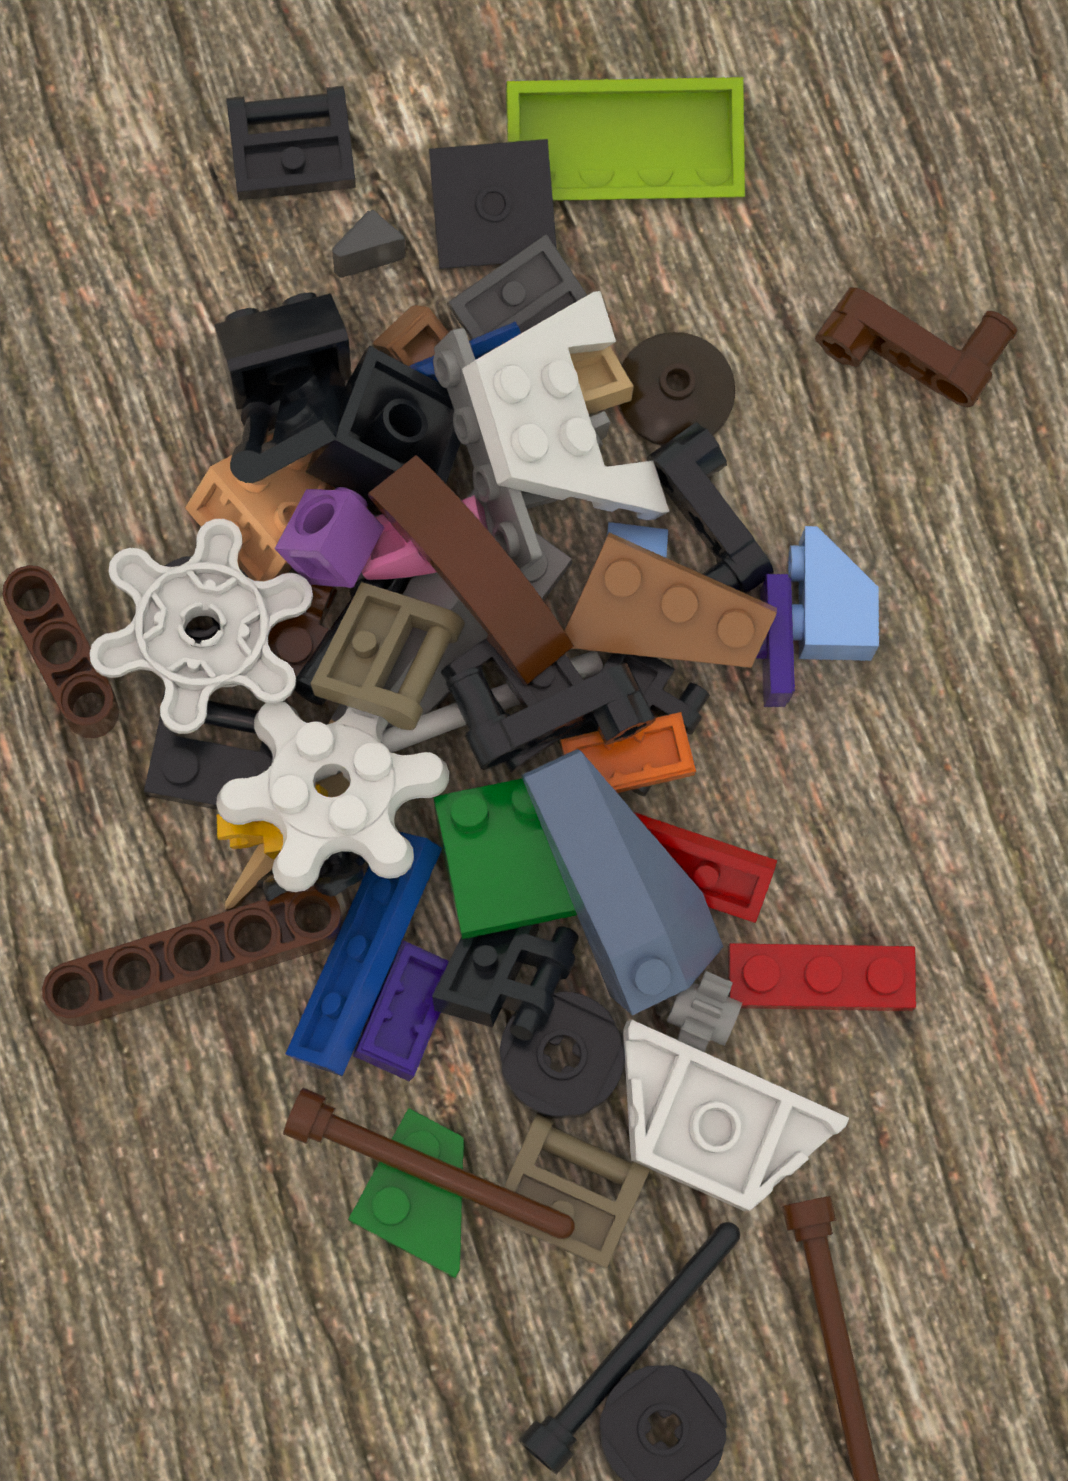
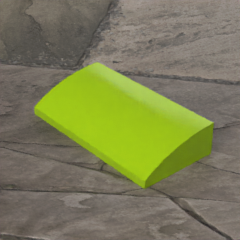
[506,77,745,201]

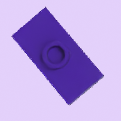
[756,574,795,707]
[353,940,449,1082]

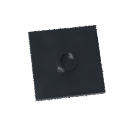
[428,139,557,269]

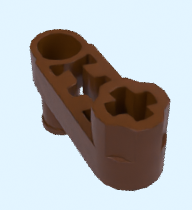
[815,287,1018,407]

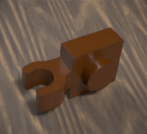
[268,585,338,676]

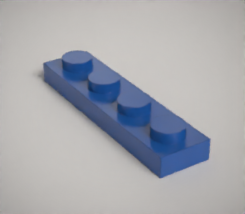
[285,831,442,1076]

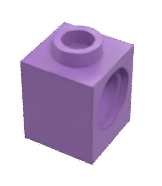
[274,487,385,588]

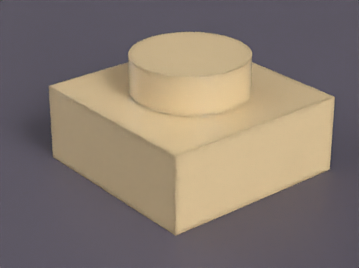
[570,346,634,414]

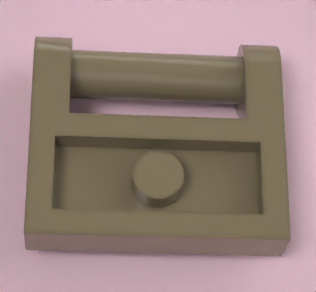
[311,582,465,730]
[491,1113,650,1269]

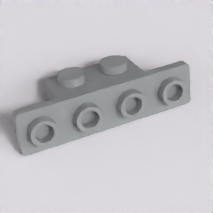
[433,328,558,572]

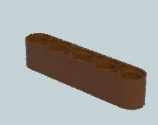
[42,886,342,1027]

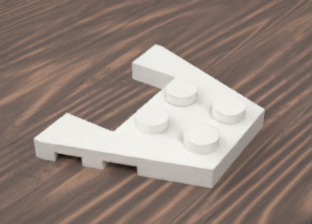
[462,291,669,520]

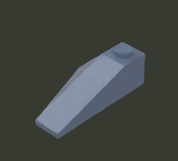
[521,749,724,1016]

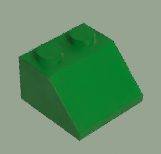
[433,778,577,939]

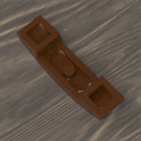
[368,455,574,686]

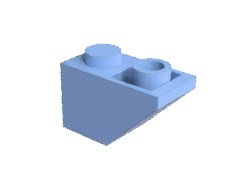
[788,526,879,661]

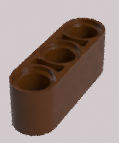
[2,565,119,739]

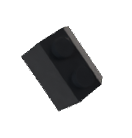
[214,292,352,410]
[306,346,461,511]

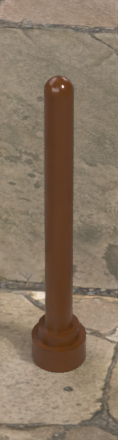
[283,1087,575,1239]
[782,1196,880,1481]

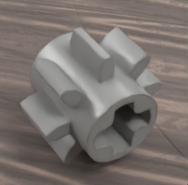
[667,971,742,1052]

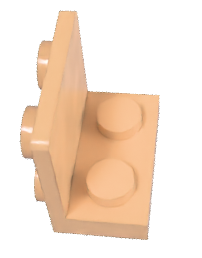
[185,433,368,581]

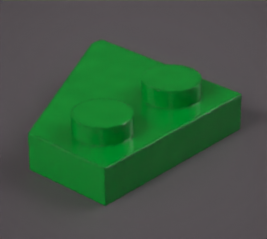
[348,1108,464,1279]

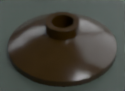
[618,332,735,446]

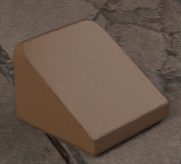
[373,305,449,366]

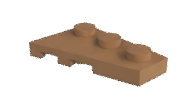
[564,532,777,668]

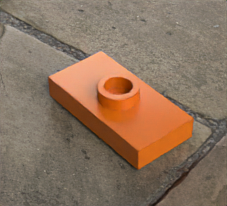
[560,712,696,793]

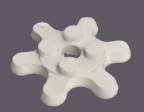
[89,519,313,734]
[216,701,449,892]

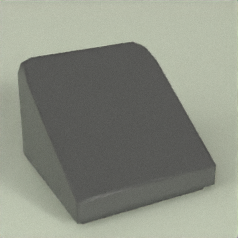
[332,209,406,278]

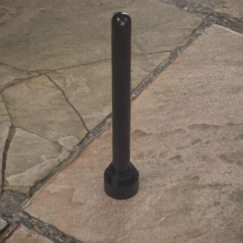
[518,1222,740,1475]

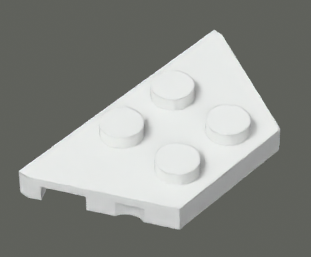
[623,1020,849,1211]

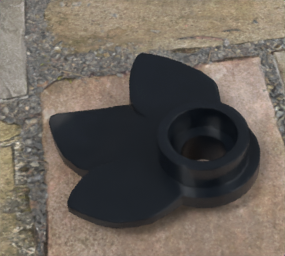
[257,851,365,902]

